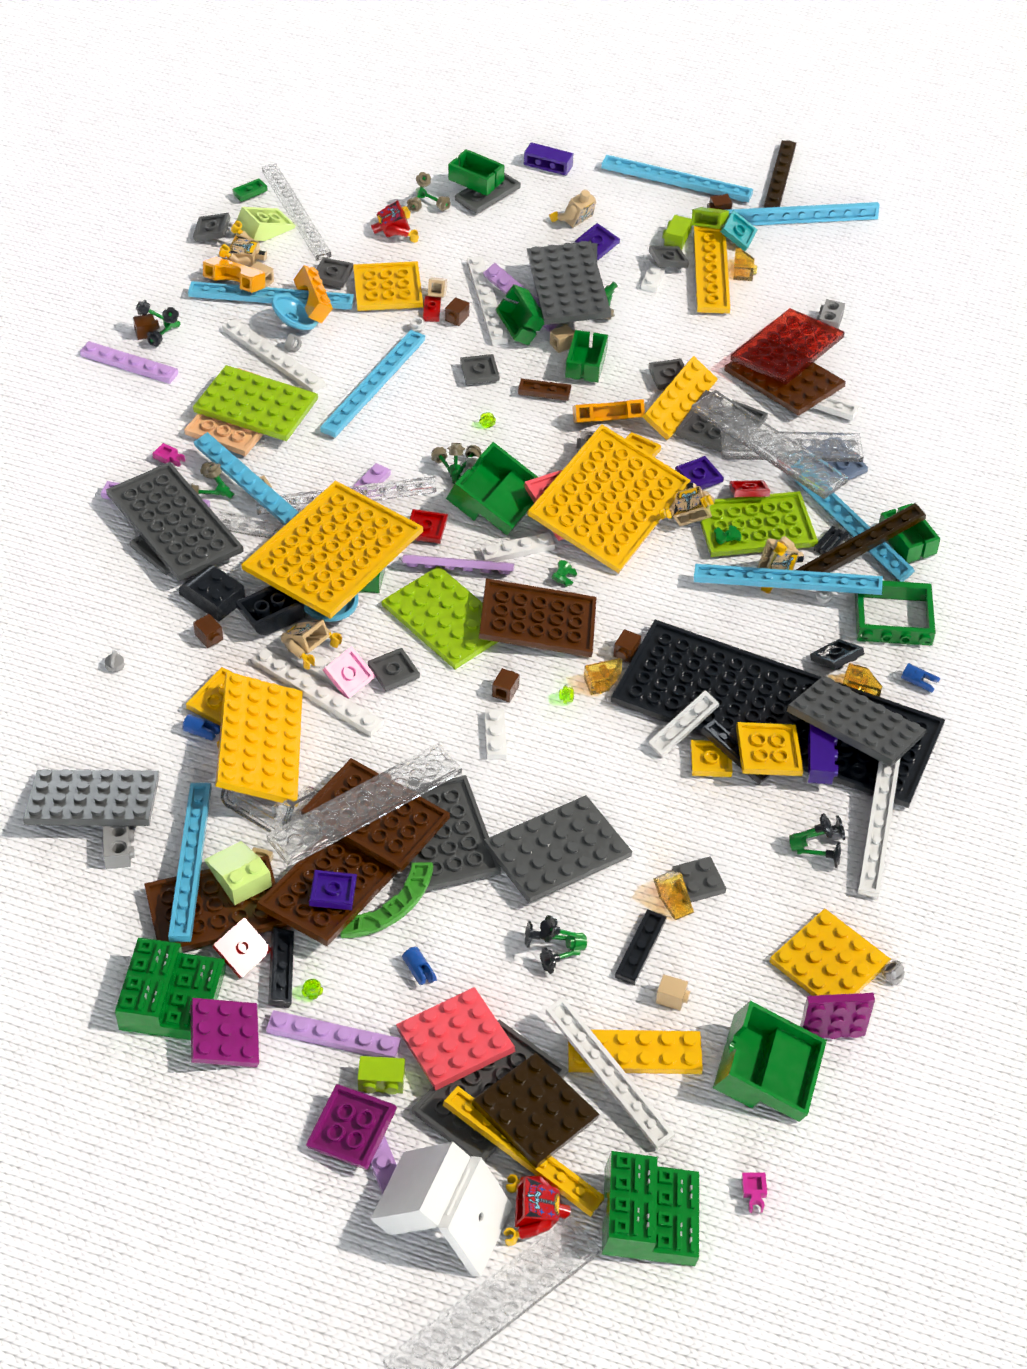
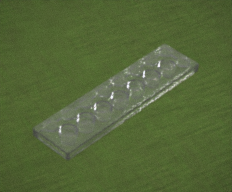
[720,430,864,462]

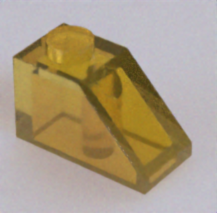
[733,247,757,281]
[584,658,622,695]
[843,663,883,697]
[653,871,694,920]

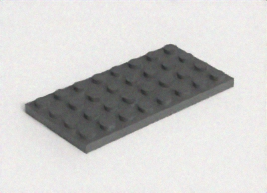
[527,241,611,325]
[106,462,244,581]

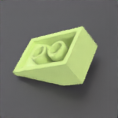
[237,207,296,241]
[204,841,272,905]

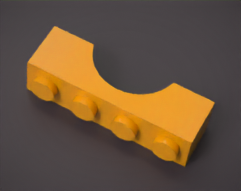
[203,256,265,293]
[293,265,333,324]
[572,399,645,423]

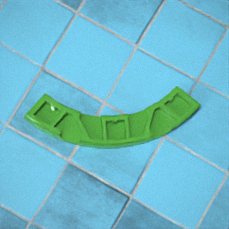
[340,862,434,938]

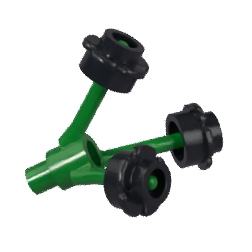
[136,300,181,347]

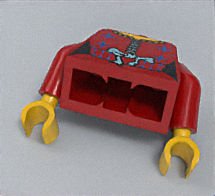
[371,200,419,243]
[504,1174,571,1246]

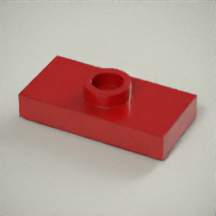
[423,296,441,322]

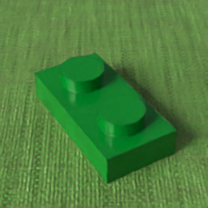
[232,178,268,202]

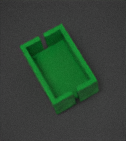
[448,149,505,196]
[495,284,544,345]
[565,330,608,383]
[879,503,941,563]

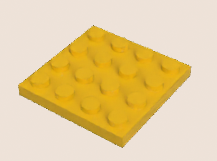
[353,261,423,311]
[769,908,891,996]

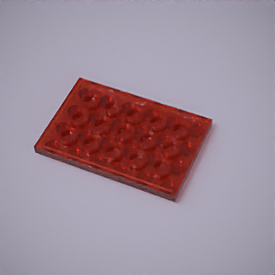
[730,308,845,385]

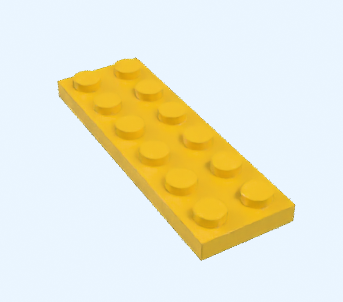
[642,356,718,440]
[568,1029,703,1074]

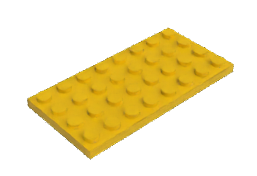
[215,672,303,806]

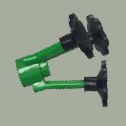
[789,813,845,868]
[524,915,587,974]

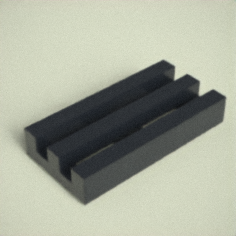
[814,525,848,555]

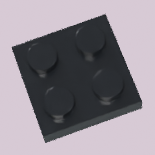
[810,639,865,670]

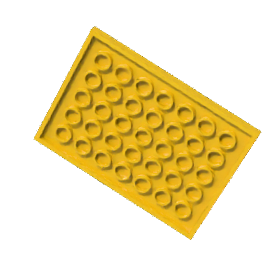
[527,424,691,574]
[241,480,423,619]

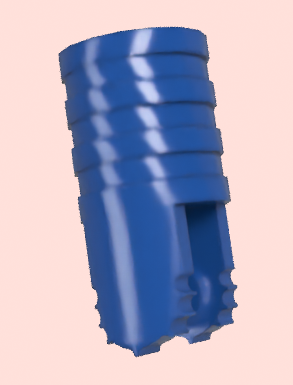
[901,663,940,693]
[182,714,221,741]
[402,947,437,985]

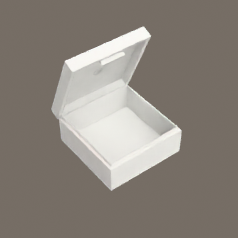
[370,1141,513,1277]

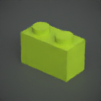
[692,207,729,229]
[662,215,692,250]
[358,1056,405,1095]

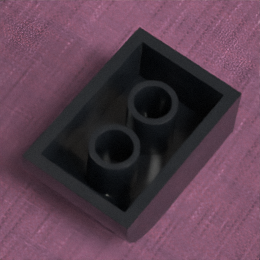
[179,565,245,622]
[235,586,305,635]

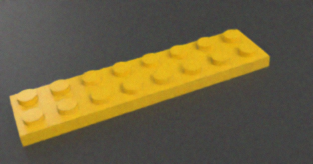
[693,226,730,314]

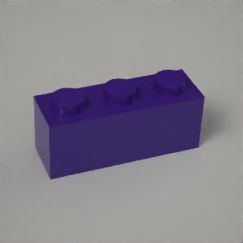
[524,142,574,176]
[808,724,838,785]

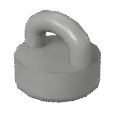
[284,333,302,352]
[105,651,125,672]
[882,960,905,985]

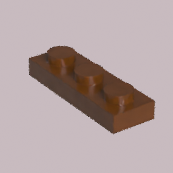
[518,378,571,401]

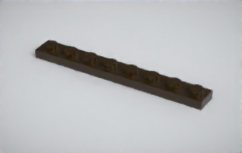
[763,140,797,208]
[796,503,926,573]

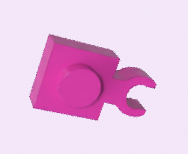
[152,443,185,467]
[741,1172,767,1213]

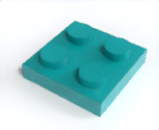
[720,210,758,251]

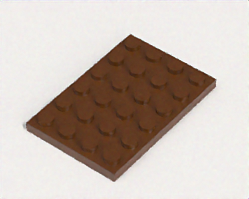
[724,338,846,416]
[478,578,597,657]
[301,758,450,872]
[257,831,399,946]
[144,855,287,952]

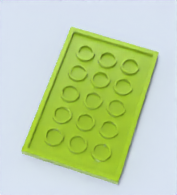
[193,365,318,442]
[700,491,818,557]
[382,566,498,670]

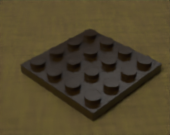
[472,1052,600,1168]

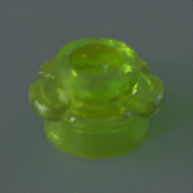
[479,412,496,428]
[559,685,574,704]
[302,979,323,1000]

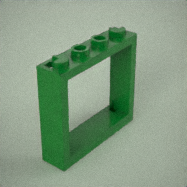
[854,580,936,646]

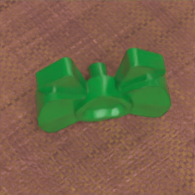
[714,525,741,544]
[551,560,577,587]

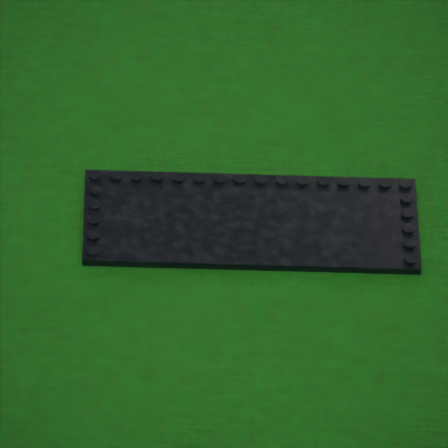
[611,619,945,808]

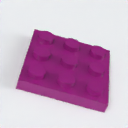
[800,993,875,1039]
[190,998,259,1067]
[306,1084,397,1170]

